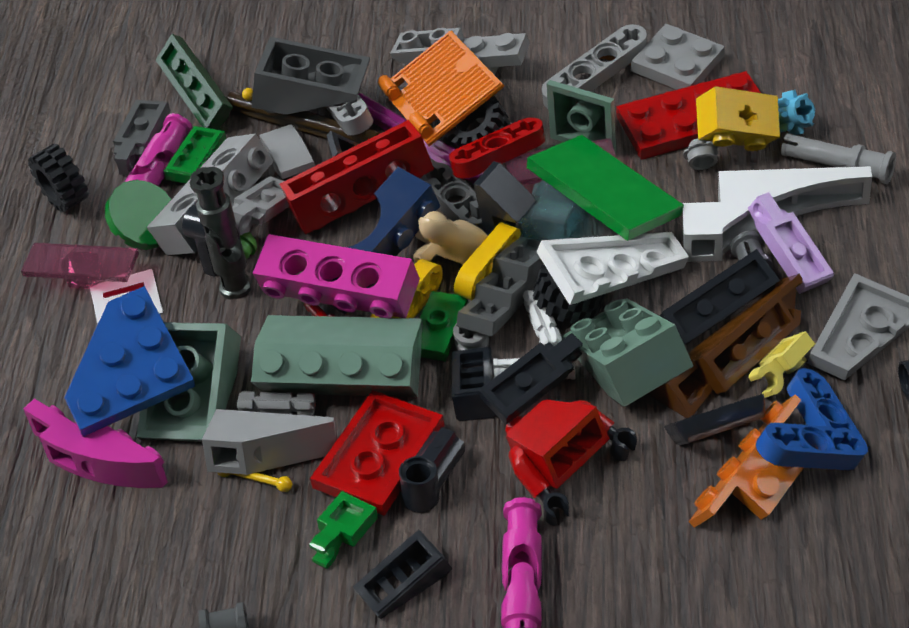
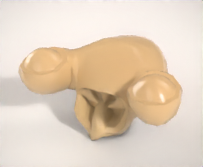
[413,211,488,264]

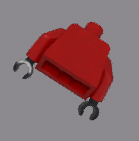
[505,400,637,526]

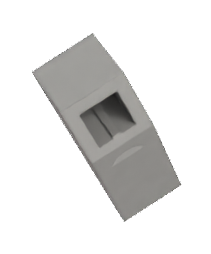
[202,409,337,475]

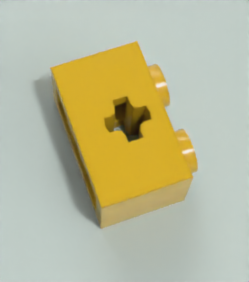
[696,86,780,151]

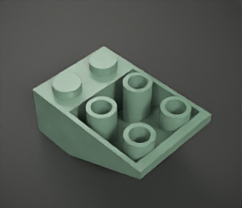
[562,298,694,407]

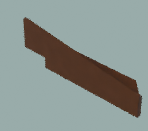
[647,273,803,418]

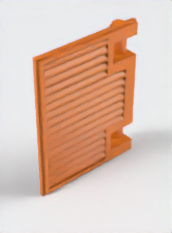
[378,31,504,147]

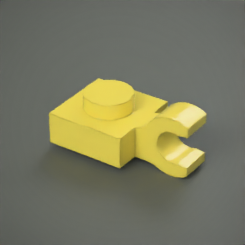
[748,331,815,398]

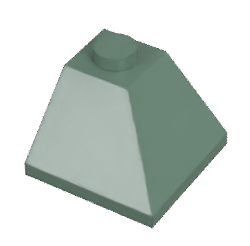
[546,80,616,156]

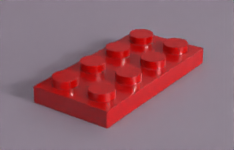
[616,71,761,160]

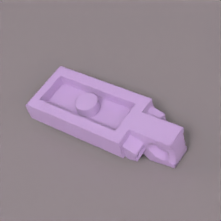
[748,192,834,294]

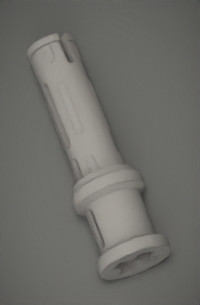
[781,133,896,184]

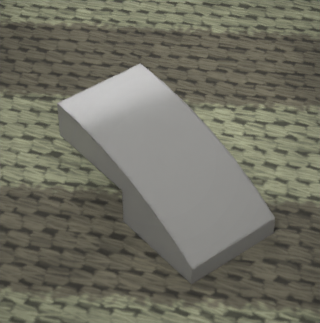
[259,124,315,179]

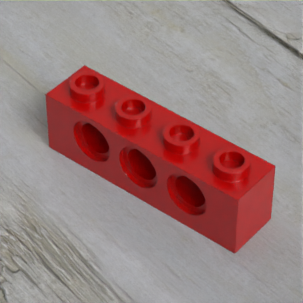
[279,120,434,235]

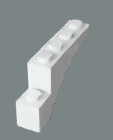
[683,166,872,262]

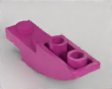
[23,398,168,488]

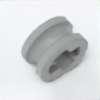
[453,323,489,351]

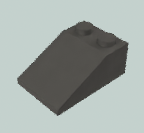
[252,36,370,115]

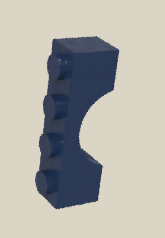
[331,167,440,314]

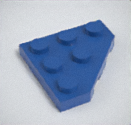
[64,286,195,437]

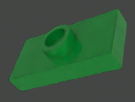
[163,126,227,183]
[420,291,469,362]

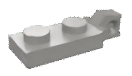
[232,176,289,235]

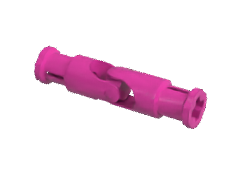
[124,113,193,187]
[501,497,542,628]

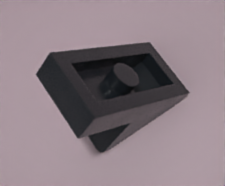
[474,161,535,235]

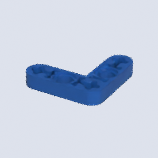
[755,368,868,470]

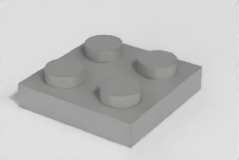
[631,24,725,90]

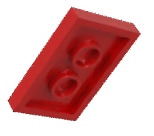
[310,390,445,516]

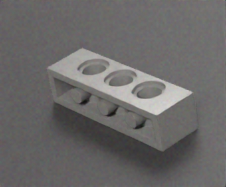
[146,133,274,255]

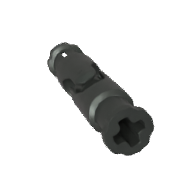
[189,167,252,299]

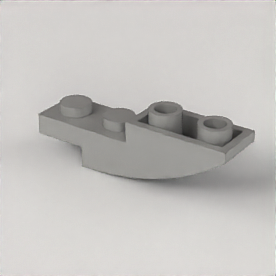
[390,28,530,75]

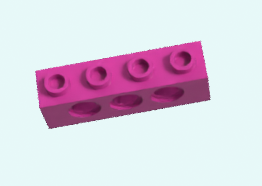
[253,234,420,319]

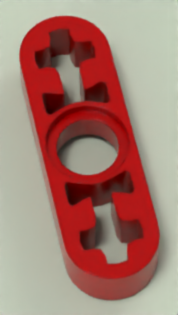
[449,118,546,178]

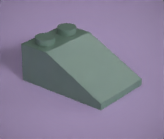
[136,322,241,442]

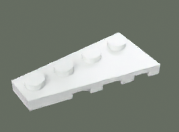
[537,232,689,305]

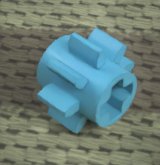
[778,90,816,135]

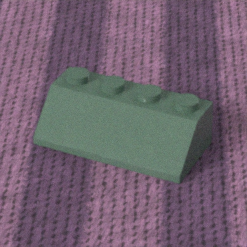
[251,315,423,397]

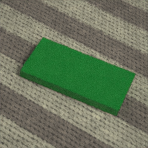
[526,135,684,241]

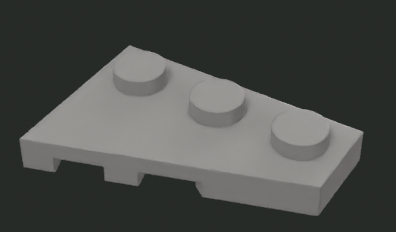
[807,273,909,380]

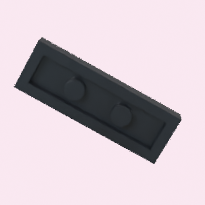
[659,249,780,346]

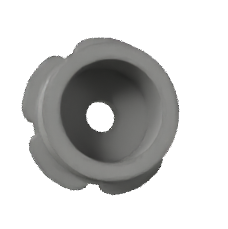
[683,138,719,170]

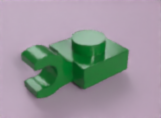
[309,491,378,569]

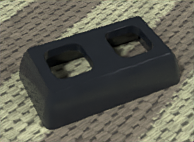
[664,393,765,445]

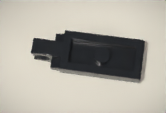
[479,333,583,425]

